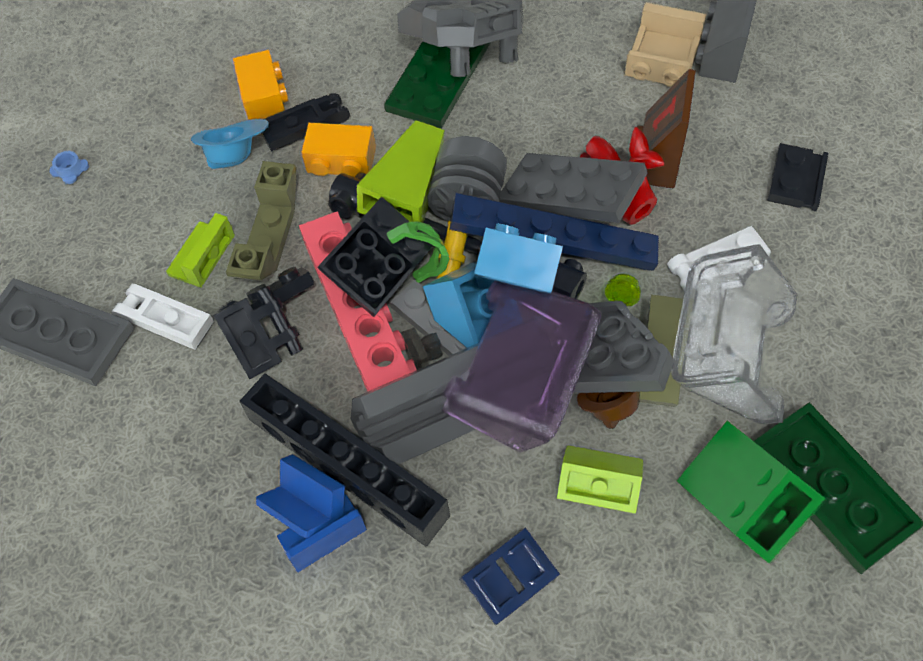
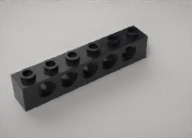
[239,373,450,547]

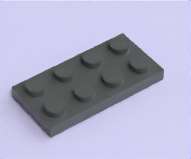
[499,153,648,223]
[0,278,134,386]

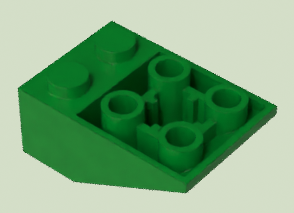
[677,420,827,564]

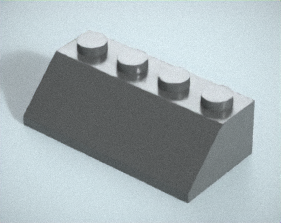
[695,0,757,83]

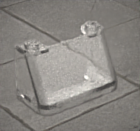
[671,244,797,424]

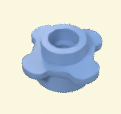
[50,151,89,184]

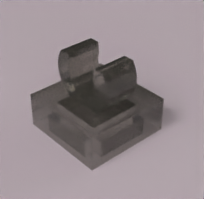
[401,327,443,370]

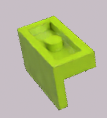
[166,213,235,288]
[557,446,643,514]

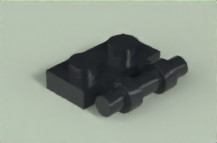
[213,286,304,380]

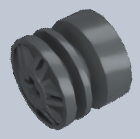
[427,136,507,222]

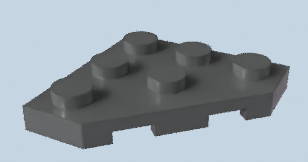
[554,301,674,393]

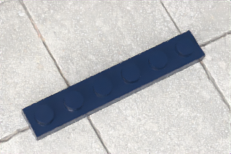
[449,193,659,271]

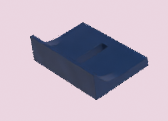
[459,528,560,626]

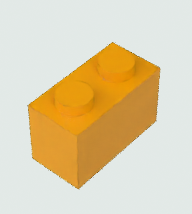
[233,50,289,120]
[301,123,376,177]

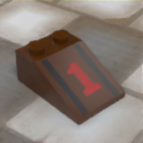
[637,69,696,189]

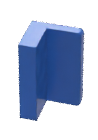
[256,454,345,538]
[277,494,367,572]

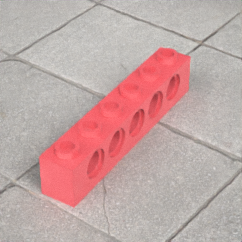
[299,211,417,392]

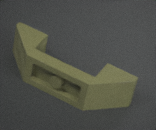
[226,161,296,280]

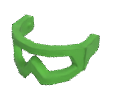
[387,222,449,283]

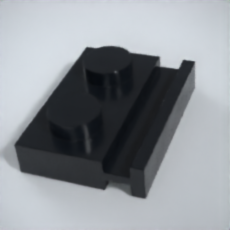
[767,143,829,212]

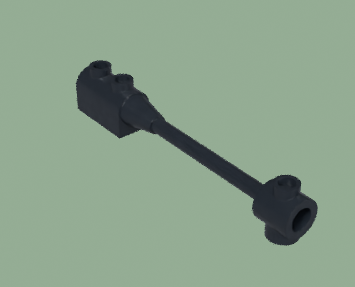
[328,172,587,317]

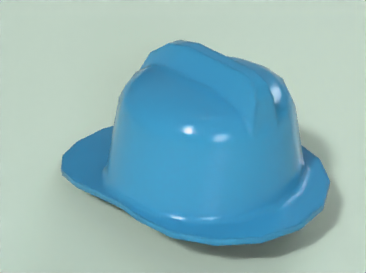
[191,119,269,169]

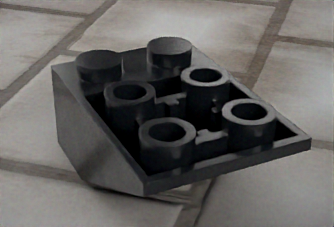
[317,197,433,317]

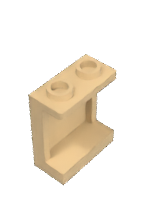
[625,2,706,87]

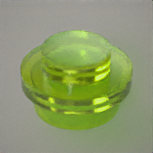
[605,273,641,307]

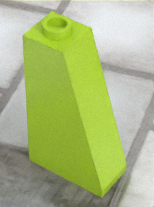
[357,120,445,223]

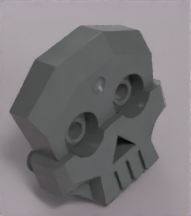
[397,0,524,77]

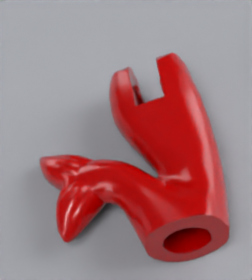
[580,127,664,225]

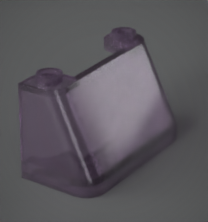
[442,281,602,452]

